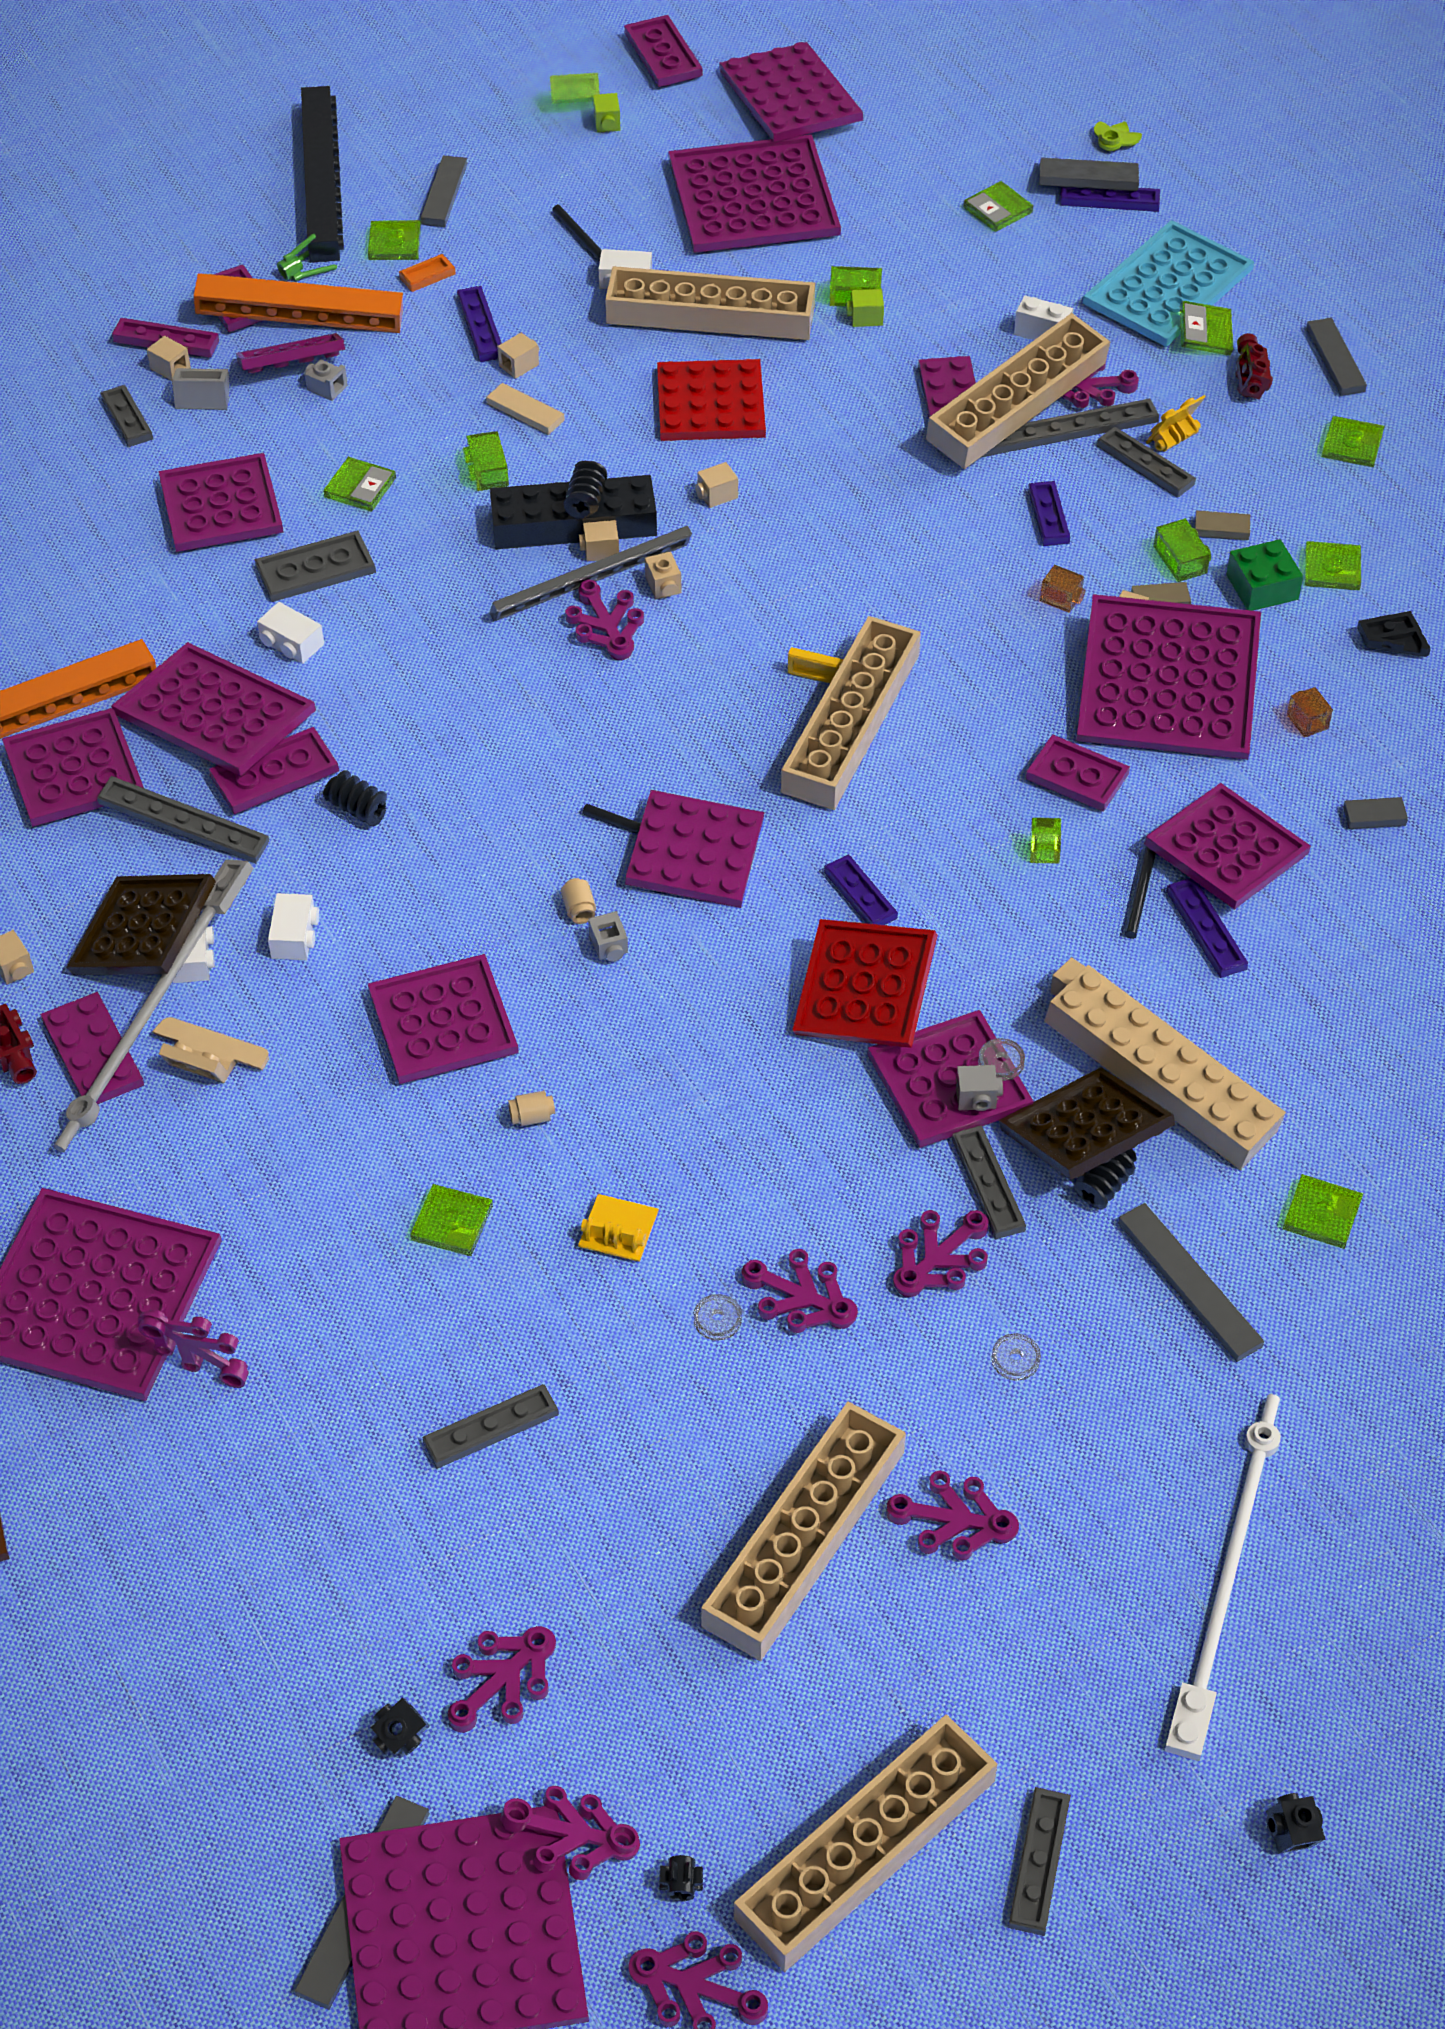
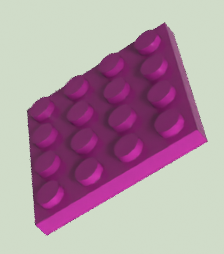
[158,453,284,552]
[2,708,144,827]
[1144,783,1311,910]
[625,790,765,908]
[368,954,519,1084]
[867,1010,1034,1148]

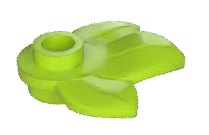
[1094,121,1142,152]

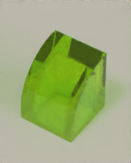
[1029,818,1061,864]

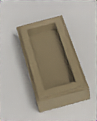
[1195,510,1251,540]
[1131,582,1191,604]

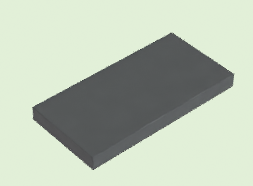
[1039,157,1139,191]
[254,530,376,602]

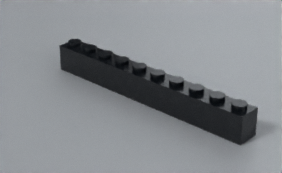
[301,86,344,263]

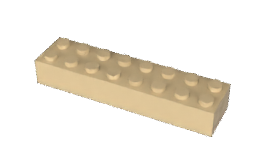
[605,266,815,340]
[926,313,1110,469]
[781,616,921,810]
[1044,965,1286,1171]
[701,1401,906,1661]
[734,1714,998,1973]

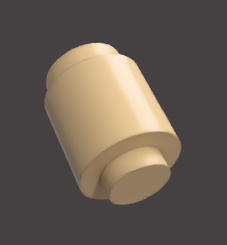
[560,878,596,924]
[508,1090,555,1127]

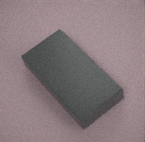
[1343,797,1408,829]

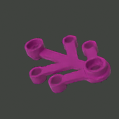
[1061,363,1139,408]
[565,580,644,660]
[893,1210,988,1297]
[742,1249,858,1333]
[137,1309,249,1388]
[886,1470,1019,1560]
[448,1626,556,1733]
[500,1786,640,1880]
[629,1931,768,2029]

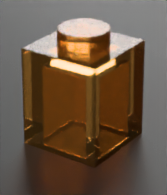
[1040,564,1086,613]
[1287,687,1333,738]

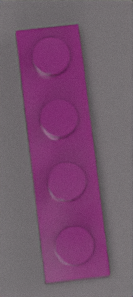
[112,318,219,358]

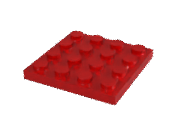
[657,359,766,441]
[792,919,938,1048]

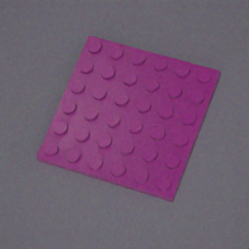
[668,135,841,253]
[1076,594,1261,760]
[0,1188,222,1401]
[339,1806,589,2029]

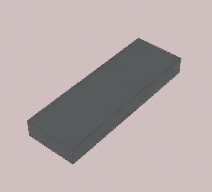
[100,385,153,447]

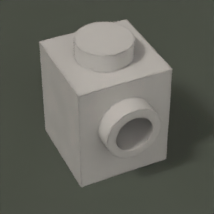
[956,1065,1003,1111]

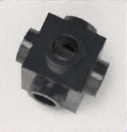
[370,1697,430,1756]
[1266,1793,1326,1854]

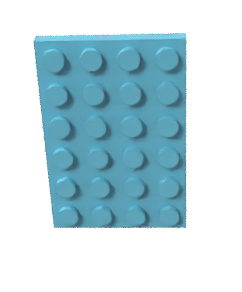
[1083,220,1254,347]

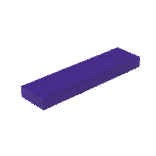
[1060,187,1160,212]
[457,286,502,362]
[1166,878,1248,978]

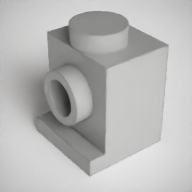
[305,359,348,401]
[588,911,628,962]

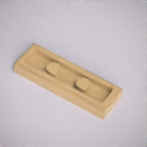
[486,383,565,435]

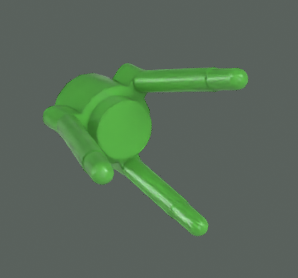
[277,234,337,282]

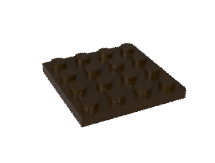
[66,874,216,975]
[999,1067,1175,1180]

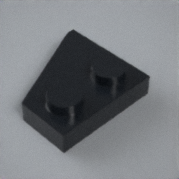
[1357,611,1431,657]

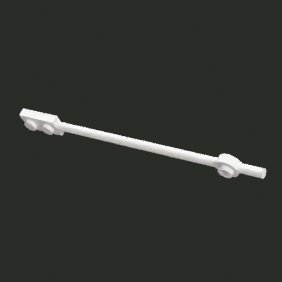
[1165,1394,1281,1761]

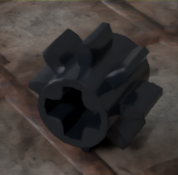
[659,1855,703,1902]

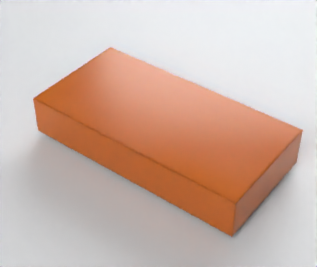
[399,254,456,292]

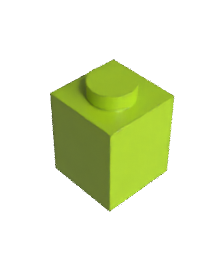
[593,93,621,132]
[846,289,884,327]

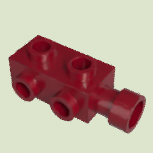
[1235,333,1273,400]
[0,1003,37,1084]

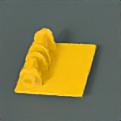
[1146,395,1206,452]
[578,1194,659,1262]

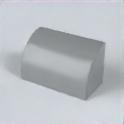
[172,368,229,410]

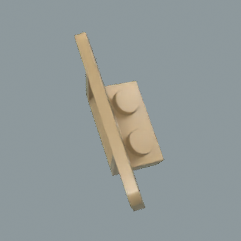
[152,1017,269,1083]

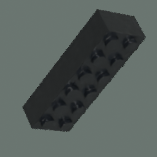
[490,475,657,550]

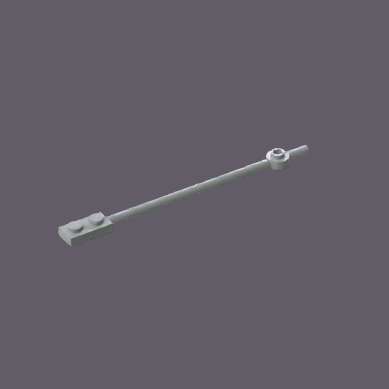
[53,860,254,1153]

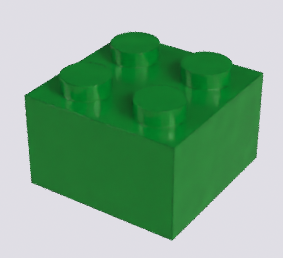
[1226,539,1303,611]

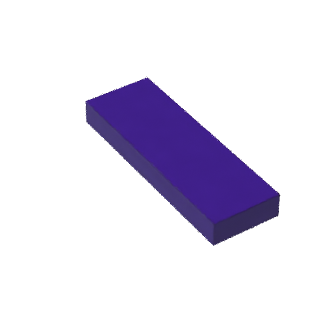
[1028,481,1071,546]
[824,854,898,925]

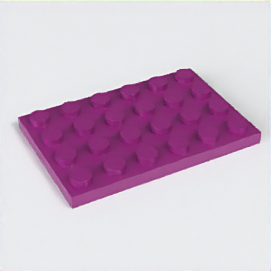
[719,42,863,142]
[111,642,316,776]

